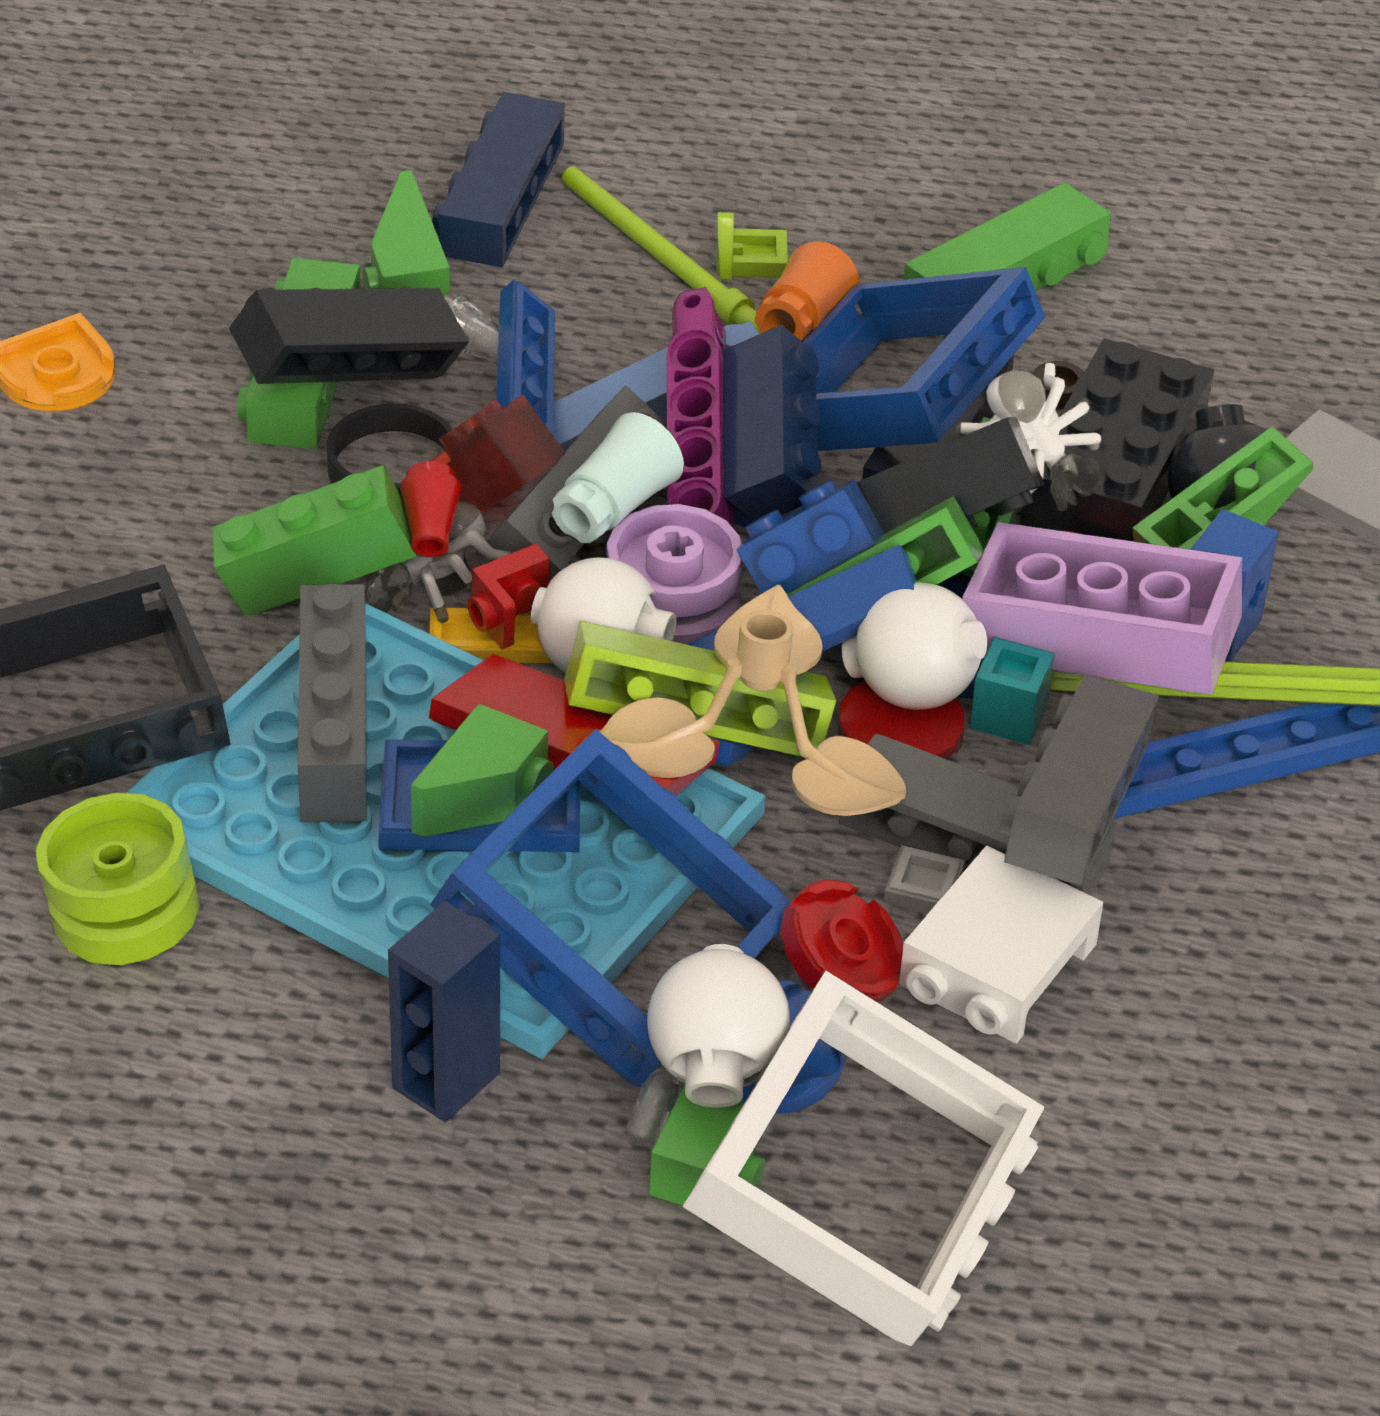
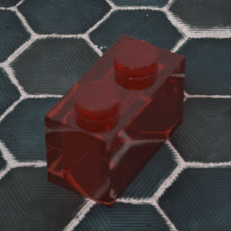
[430,394,566,513]

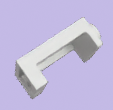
[899,845,1103,1044]

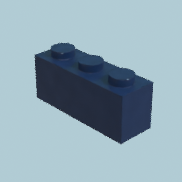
[723,325,821,521]
[388,901,500,1123]

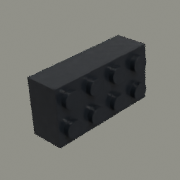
[1020,338,1214,542]

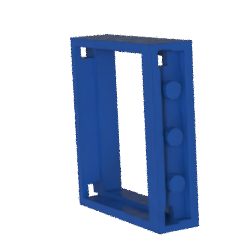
[803,267,1045,451]
[430,729,790,1088]

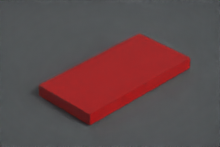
[428,653,720,796]

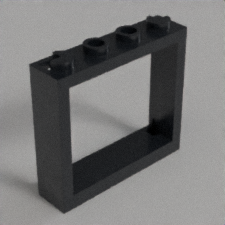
[0,564,231,811]

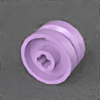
[606,504,743,644]

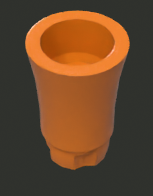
[754,241,860,342]

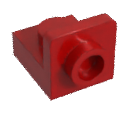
[467,543,550,650]

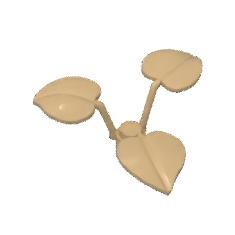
[599,585,906,816]

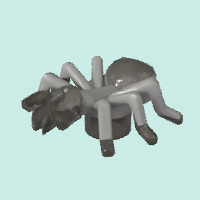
[357,500,512,623]

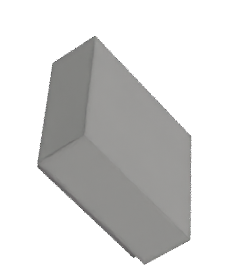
[883,845,965,914]

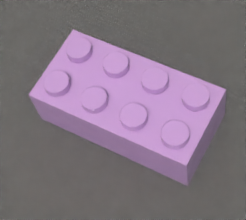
[962,522,1242,695]

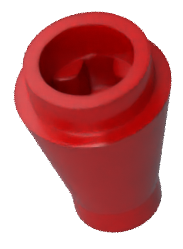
[400,461,462,557]

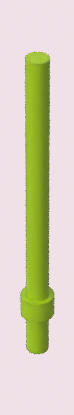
[561,166,760,334]

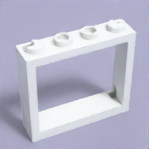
[682,971,1044,1346]

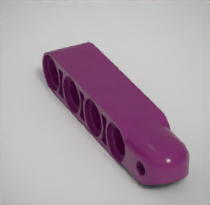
[666,287,735,529]

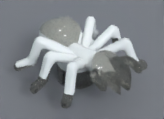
[956,361,1107,513]

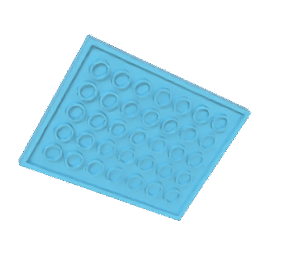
[126,603,766,1059]

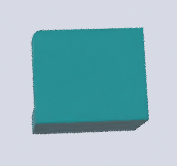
[970,637,1055,745]

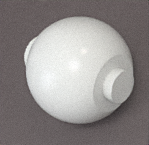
[531,557,676,673]
[842,582,987,710]
[647,944,790,1108]

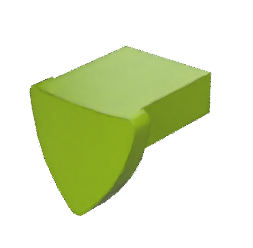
[716,212,788,280]

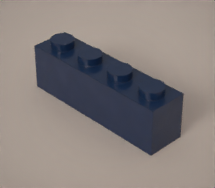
[432,92,565,268]

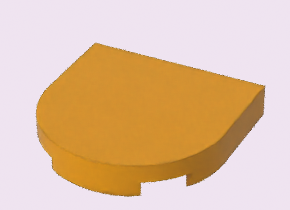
[0,313,115,411]

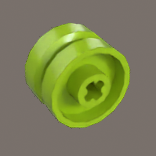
[35,792,200,965]

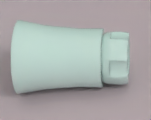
[552,412,684,543]

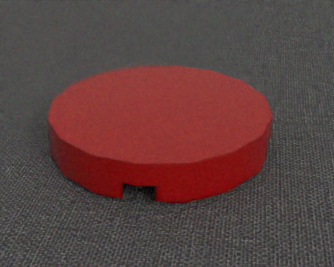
[838,680,965,759]
[780,879,903,1003]

